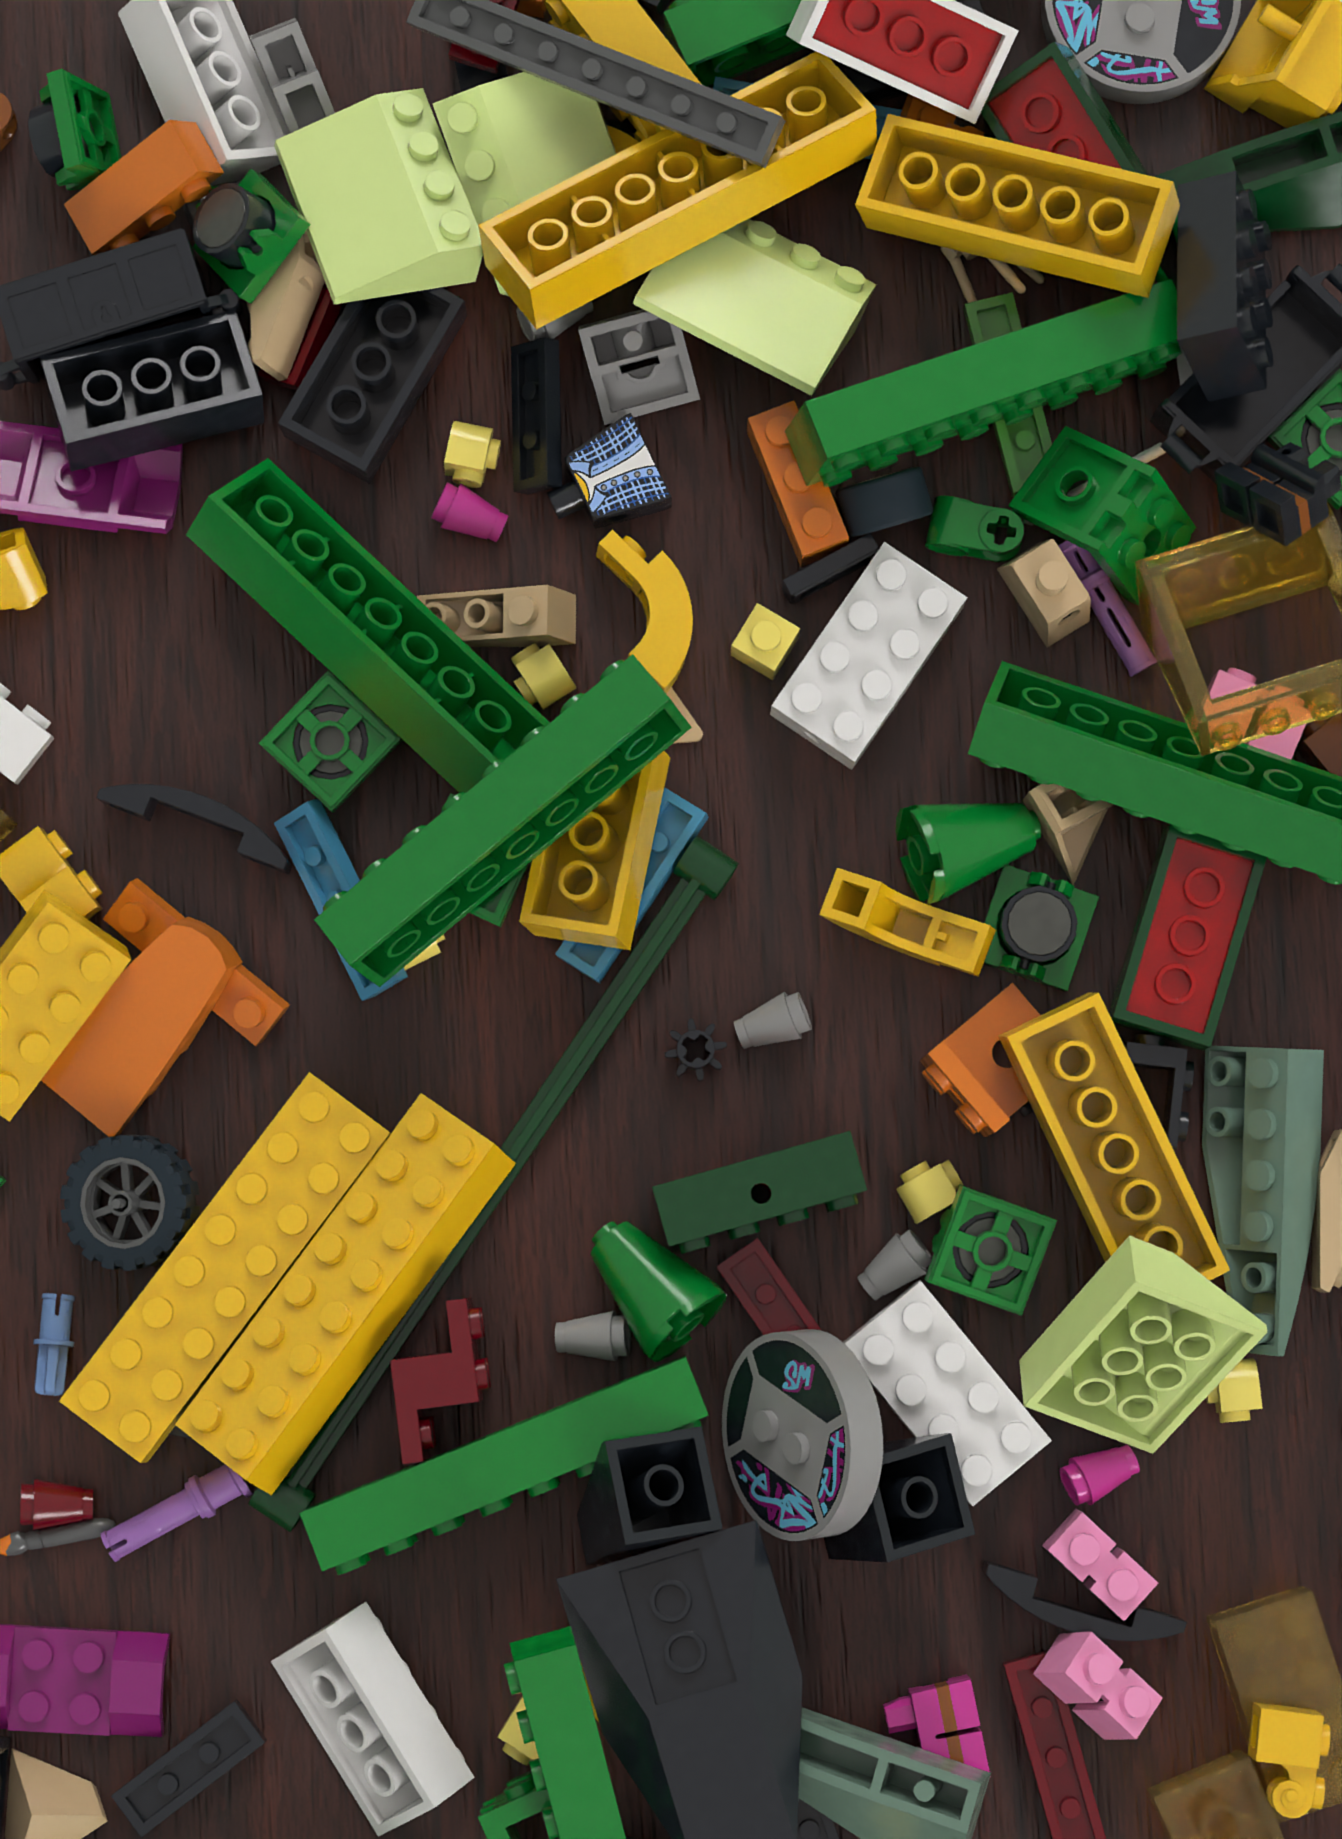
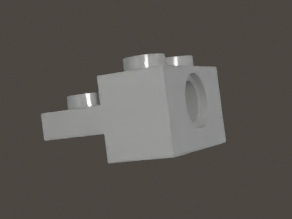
[578,309,700,425]

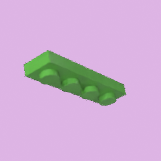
[963,292,1052,497]

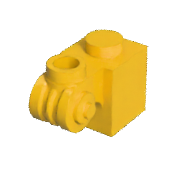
[1248,1702,1330,1818]

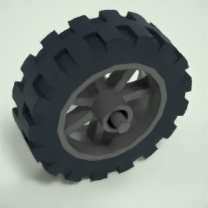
[60,1134,200,1271]

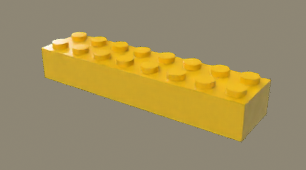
[478,52,877,330]
[59,1072,391,1463]
[175,1093,516,1496]

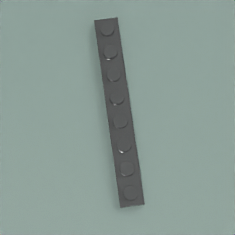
[406,0,786,168]

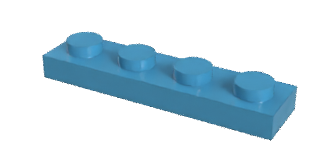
[555,788,709,984]
[274,799,408,1001]

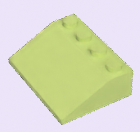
[433,72,617,296]
[274,88,483,304]
[632,219,877,396]
[1019,1235,1267,1454]

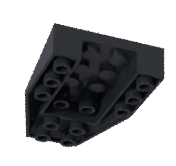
[556,1520,803,1839]

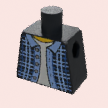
[546,413,672,528]

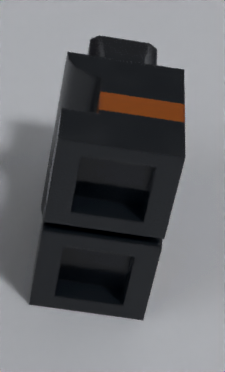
[1214,442,1342,546]

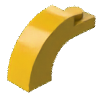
[596,530,693,693]
[819,868,996,977]

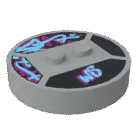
[1041,0,1241,104]
[722,1329,883,1541]

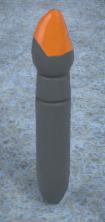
[0,1518,116,1556]

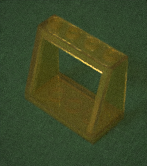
[1135,502,1342,756]

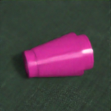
[431,482,508,542]
[1060,1444,1140,1506]

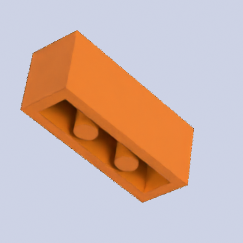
[64,120,224,255]
[747,401,849,567]

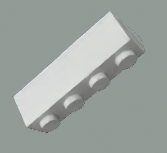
[118,0,290,186]
[271,1602,475,1837]

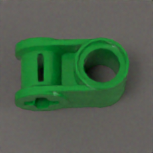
[925,496,1024,563]

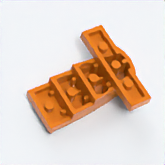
[41,878,290,1137]

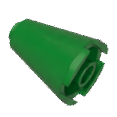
[895,803,1041,904]
[590,1221,727,1362]

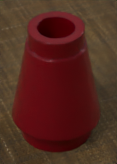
[20,1479,93,1530]

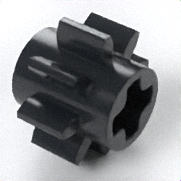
[665,1018,727,1082]

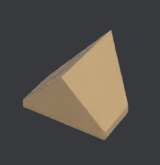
[1022,784,1114,885]
[5,1748,108,1839]

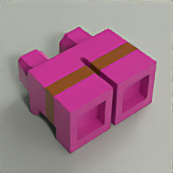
[883,1674,991,1777]

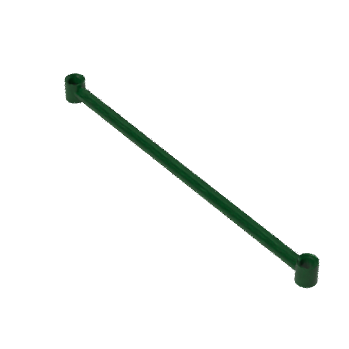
[248,835,739,1532]

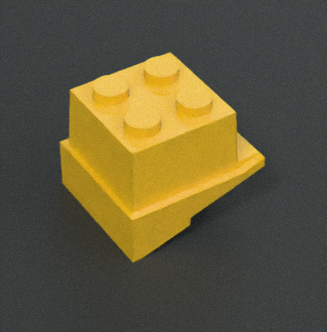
[1204,0,1342,128]

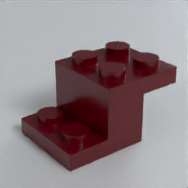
[390,1298,492,1464]

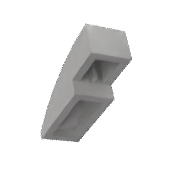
[249,18,335,133]

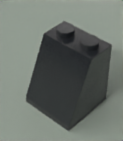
[577,1426,723,1566]
[824,1433,975,1563]

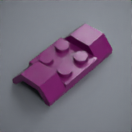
[0,421,183,534]
[0,1624,170,1737]

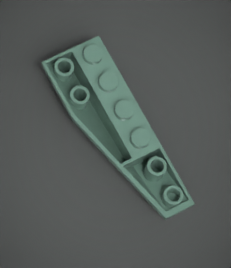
[1202,1046,1324,1356]
[799,1707,991,1839]

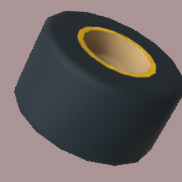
[836,466,933,537]

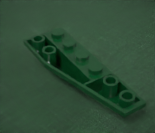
[1154,111,1342,237]

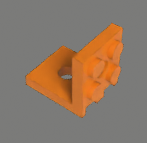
[920,982,1040,1138]

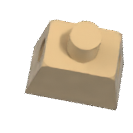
[997,539,1091,648]

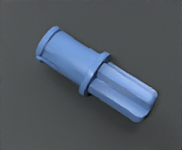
[33,1293,75,1396]

